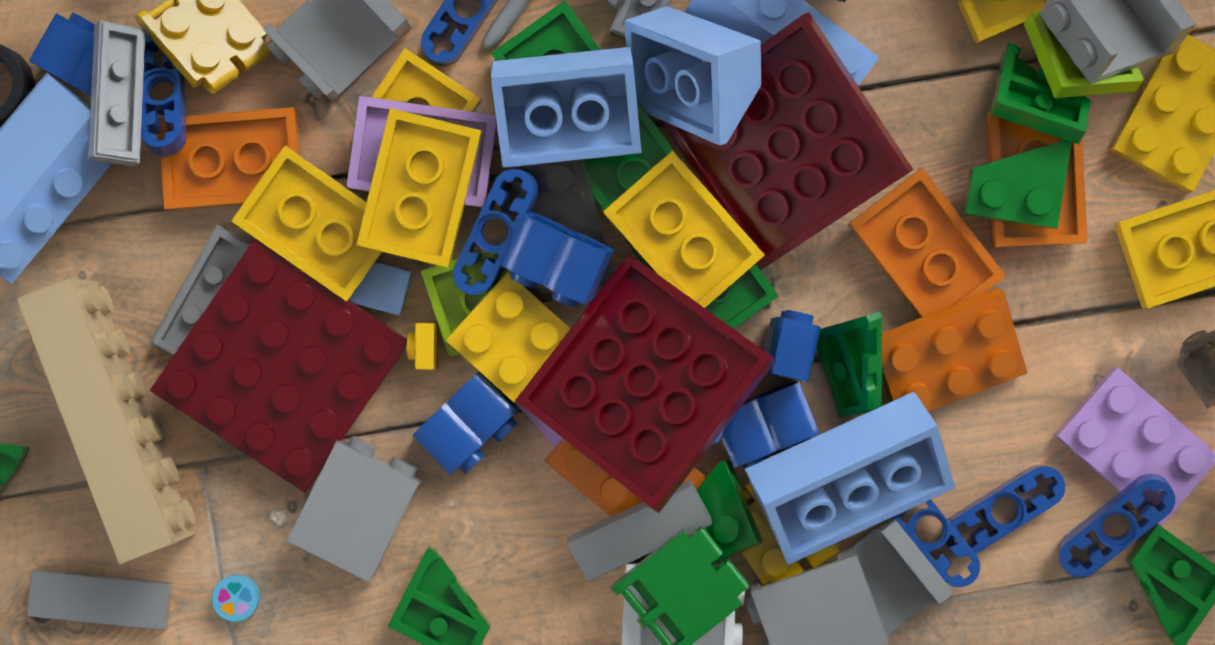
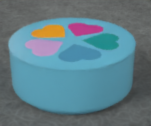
[212,574,261,622]

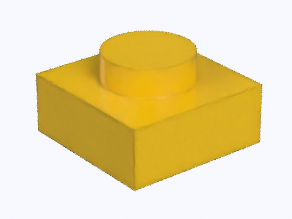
[407,323,438,369]

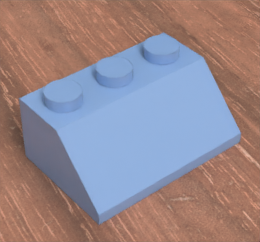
[625,6,761,146]
[491,47,642,168]

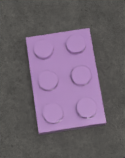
[346,96,497,208]
[1054,367,1215,526]

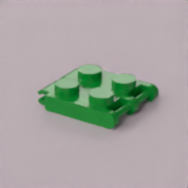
[610,526,750,645]

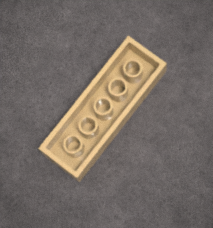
[17,278,196,565]

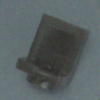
[1177,330,1215,409]

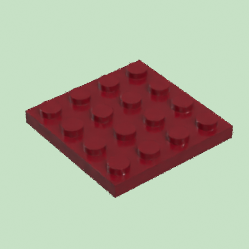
[659,12,914,270]
[149,238,407,493]
[515,254,776,513]

